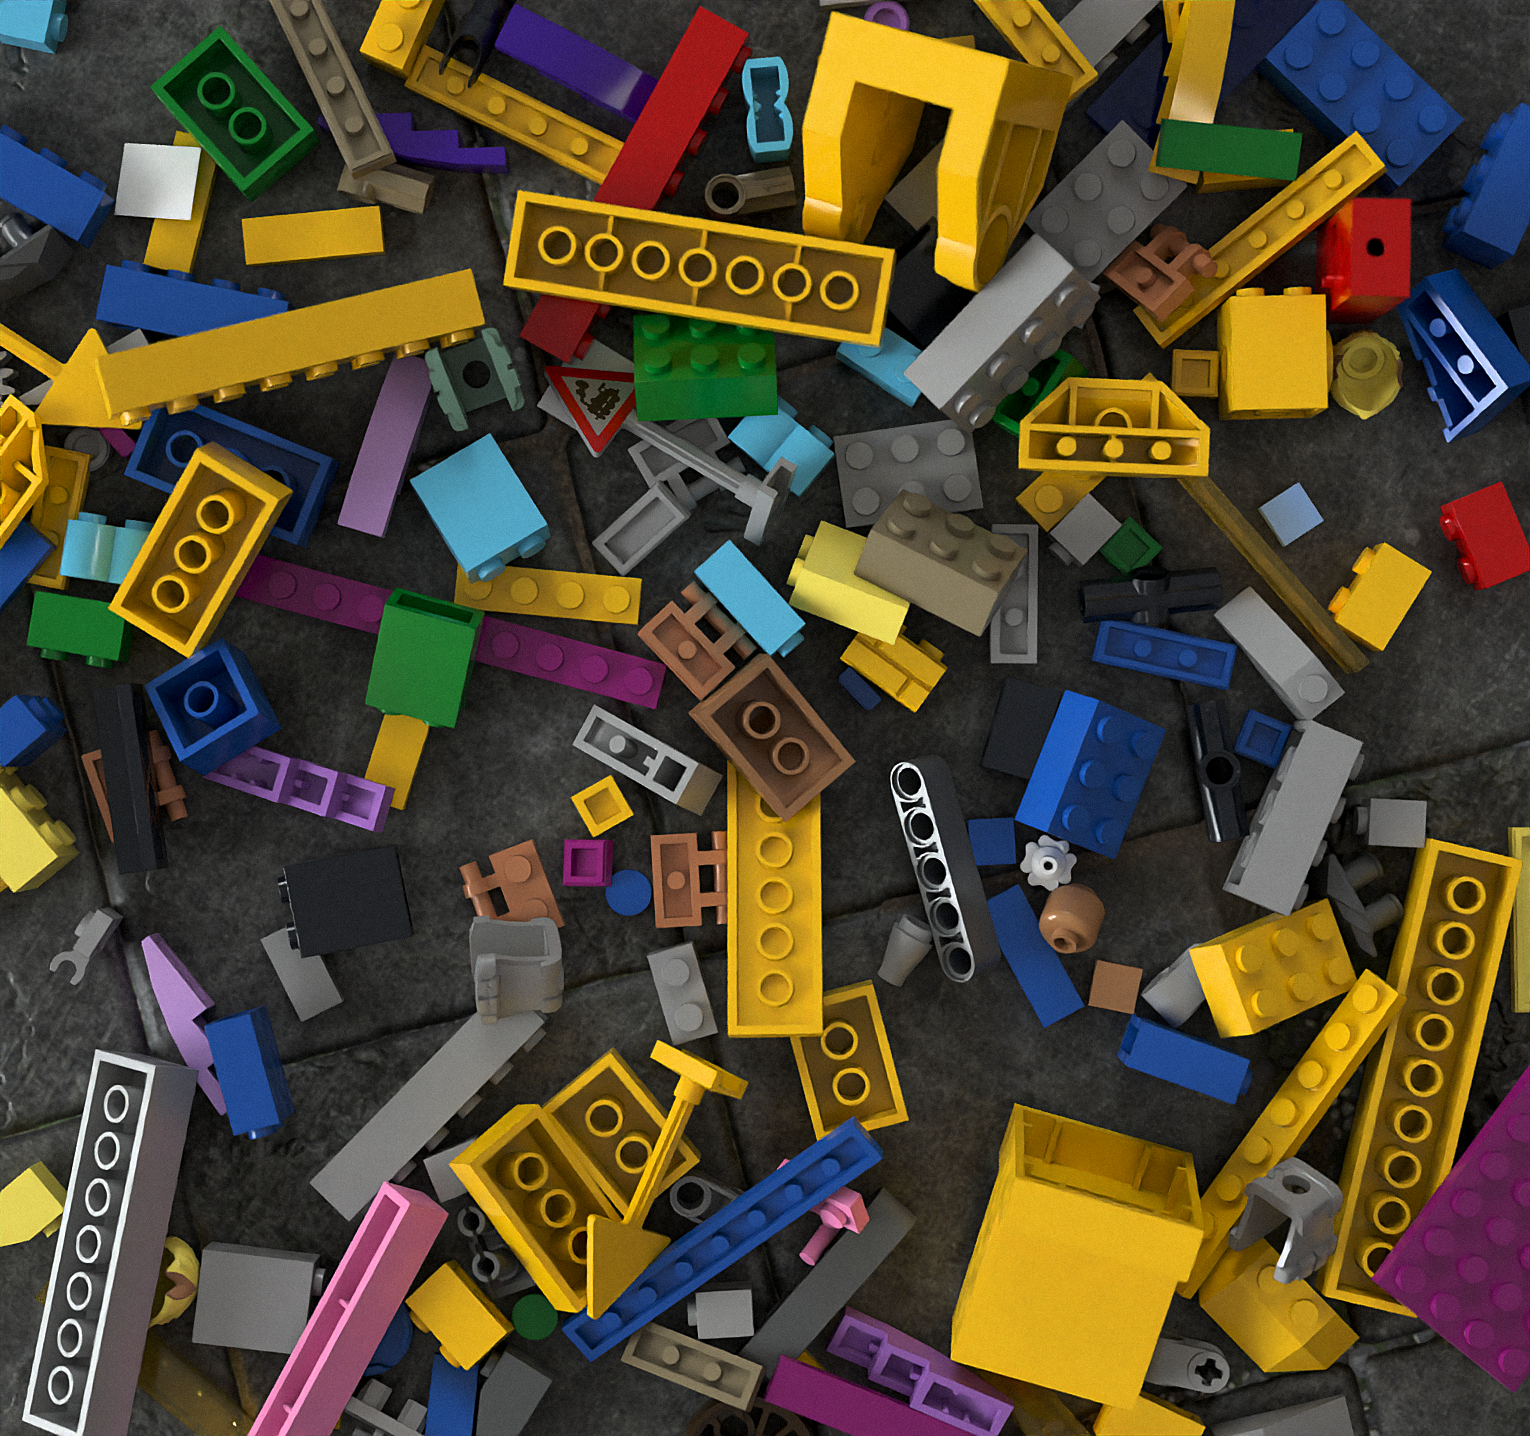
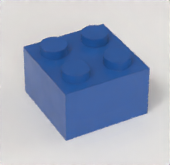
[144,637,282,776]

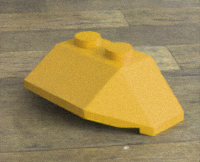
[1018,377,1210,478]
[0,394,49,549]
[1198,1238,1360,1372]

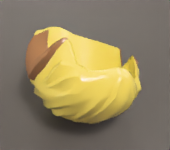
[1330,329,1403,420]
[148,1236,201,1328]

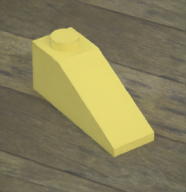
[0,1161,67,1247]

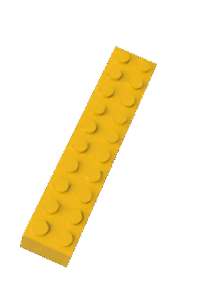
[1315,838,1524,1318]

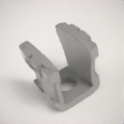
[469,915,564,1025]
[1228,1157,1343,1284]

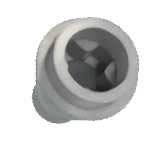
[877,914,935,987]

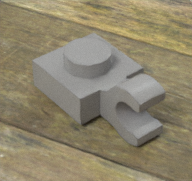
[50,907,124,985]

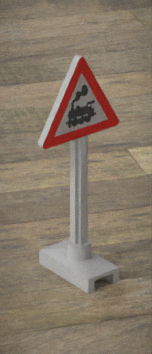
[544,365,797,546]

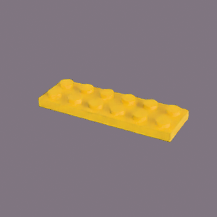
[727,760,824,1038]

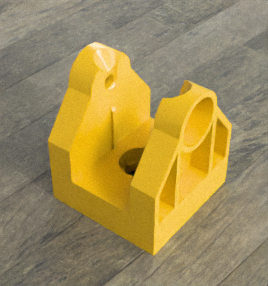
[802,12,1074,293]

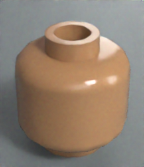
[1039,883,1105,953]

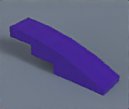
[494,3,659,124]
[318,112,510,174]

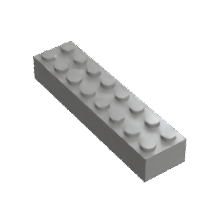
[22,1049,199,1436]

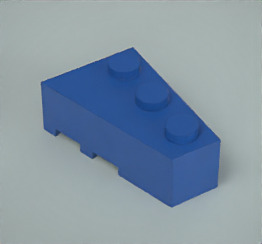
[1396,268,1530,443]

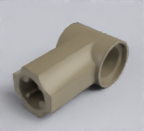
[337,163,436,216]
[703,166,797,224]

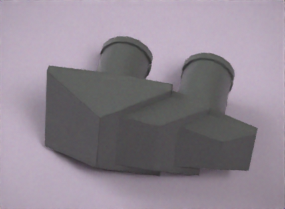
[0,212,75,304]
[1307,852,1404,960]
[457,1193,537,1301]

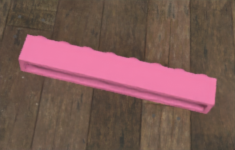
[248,1181,449,1436]

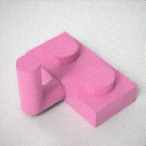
[777,1158,870,1266]

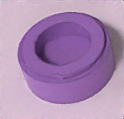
[864,1,910,31]

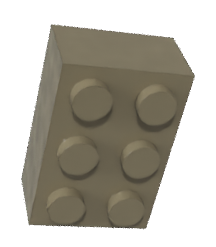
[854,489,1028,637]

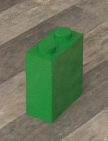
[365,587,485,728]

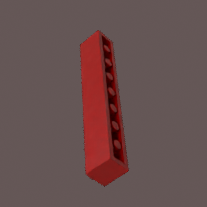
[519,6,753,366]

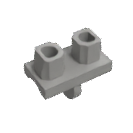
[344,1378,428,1436]

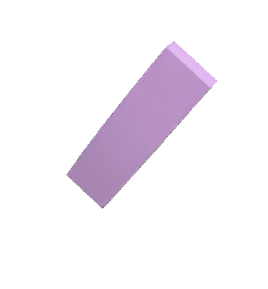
[337,353,434,538]
[141,933,227,1116]

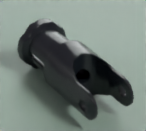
[439,0,517,88]

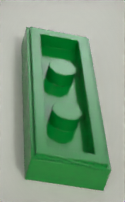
[1155,119,1303,181]

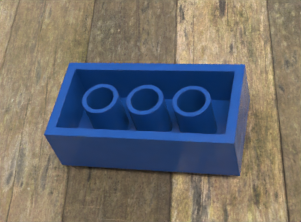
[1256,0,1464,197]
[124,404,341,548]

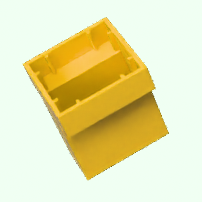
[951,1103,1205,1412]

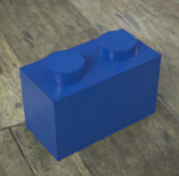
[0,694,69,767]

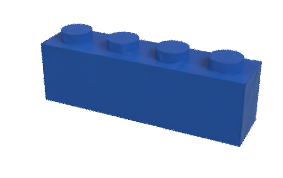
[0,124,116,249]
[95,260,296,339]

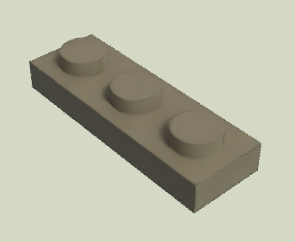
[621,1321,767,1413]

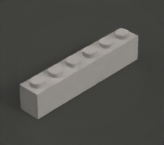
[309,1010,548,1221]

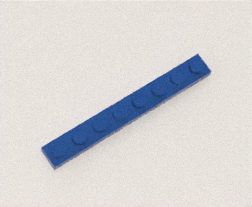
[561,1116,883,1362]

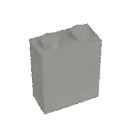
[192,1242,327,1354]

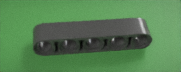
[890,754,1001,982]
[734,1186,918,1386]

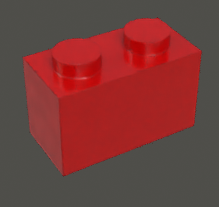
[1439,481,1530,591]

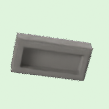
[592,480,691,577]
[261,927,345,1022]

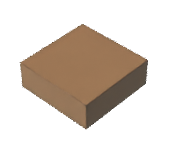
[1087,959,1143,1014]

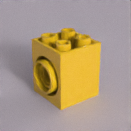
[1217,287,1333,420]

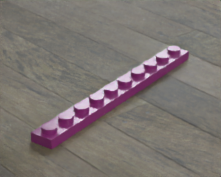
[234,555,668,709]

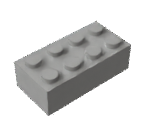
[903,233,1101,434]
[1222,720,1364,917]

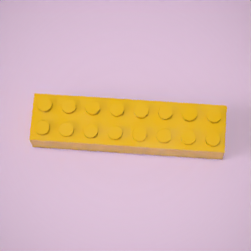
[503,190,897,349]
[94,269,486,426]

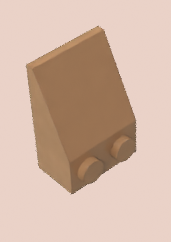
[688,654,856,822]

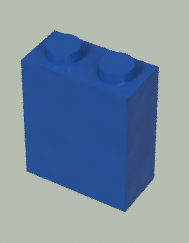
[204,1005,295,1140]
[1117,1014,1253,1105]

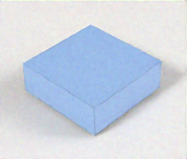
[1258,482,1324,547]

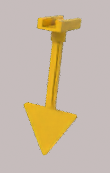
[0,323,144,430]
[587,1040,749,1320]

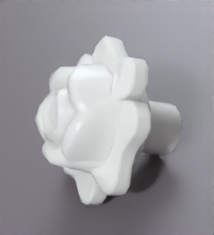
[1020,835,1077,891]

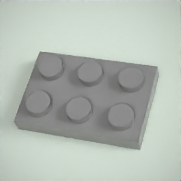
[1024,120,1188,283]
[833,419,983,529]

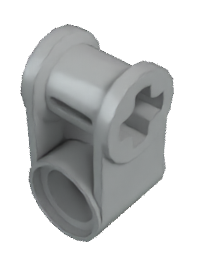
[1141,943,1206,1028]
[669,1168,745,1224]
[1144,1329,1230,1393]

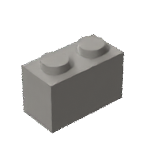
[647,939,719,1046]

